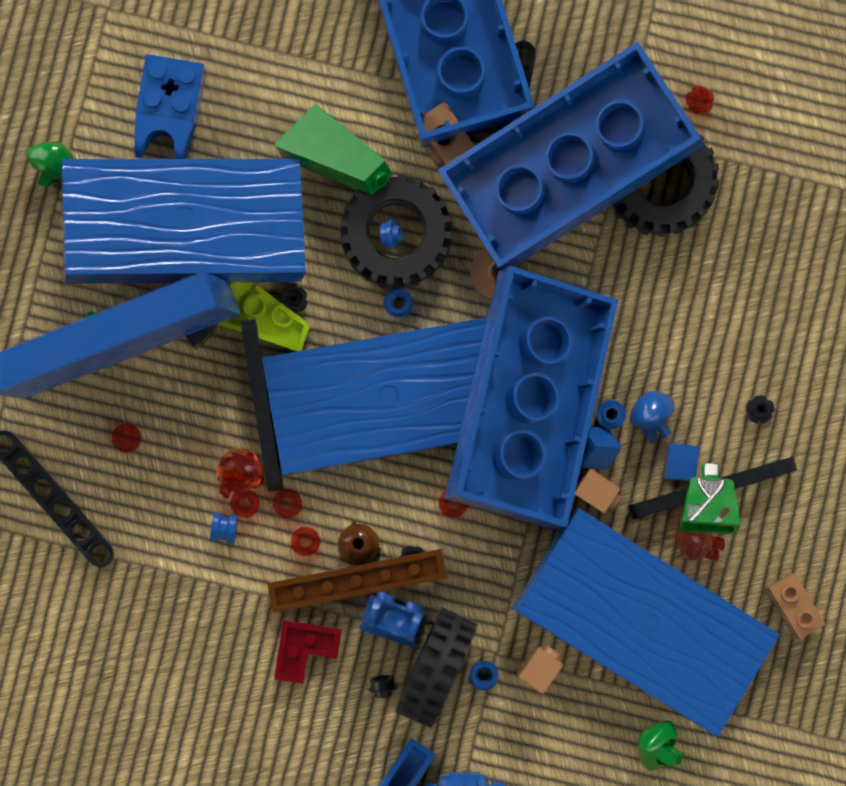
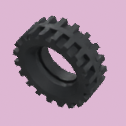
[613,134,720,237]
[340,174,452,288]
[395,607,478,728]

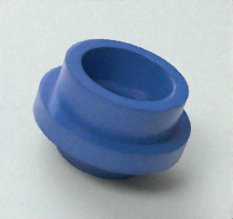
[380,219,402,249]
[384,288,413,318]
[596,400,626,429]
[469,661,499,690]

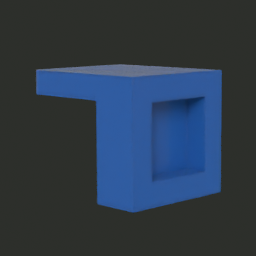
[581,427,622,469]
[663,443,699,481]

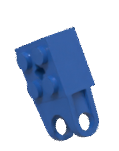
[134,54,207,159]
[359,591,427,649]

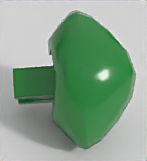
[26,141,74,189]
[637,720,684,771]

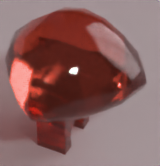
[216,448,265,499]
[677,531,725,561]

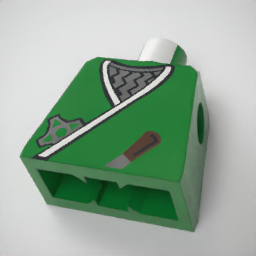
[679,463,740,535]

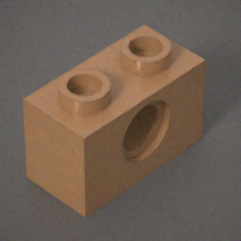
[414,102,474,169]
[574,468,622,513]
[764,573,826,640]
[516,645,564,694]

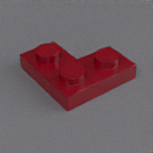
[274,620,342,684]

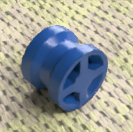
[210,512,238,544]

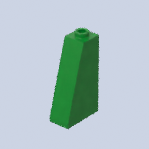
[274,104,393,195]

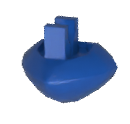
[630,391,675,444]

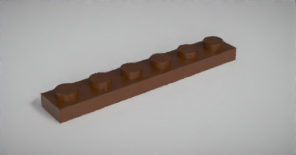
[267,549,448,613]

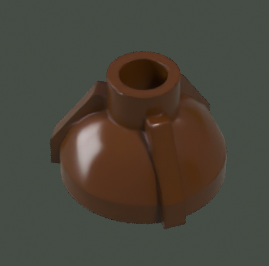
[338,521,381,565]

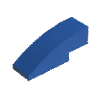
[378,738,436,786]

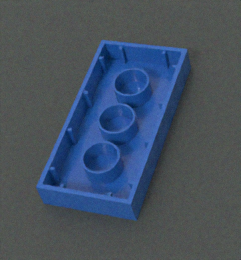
[377,0,535,147]
[438,42,704,270]
[61,159,306,284]
[445,266,618,530]
[0,272,241,399]
[262,317,488,476]
[512,508,780,737]

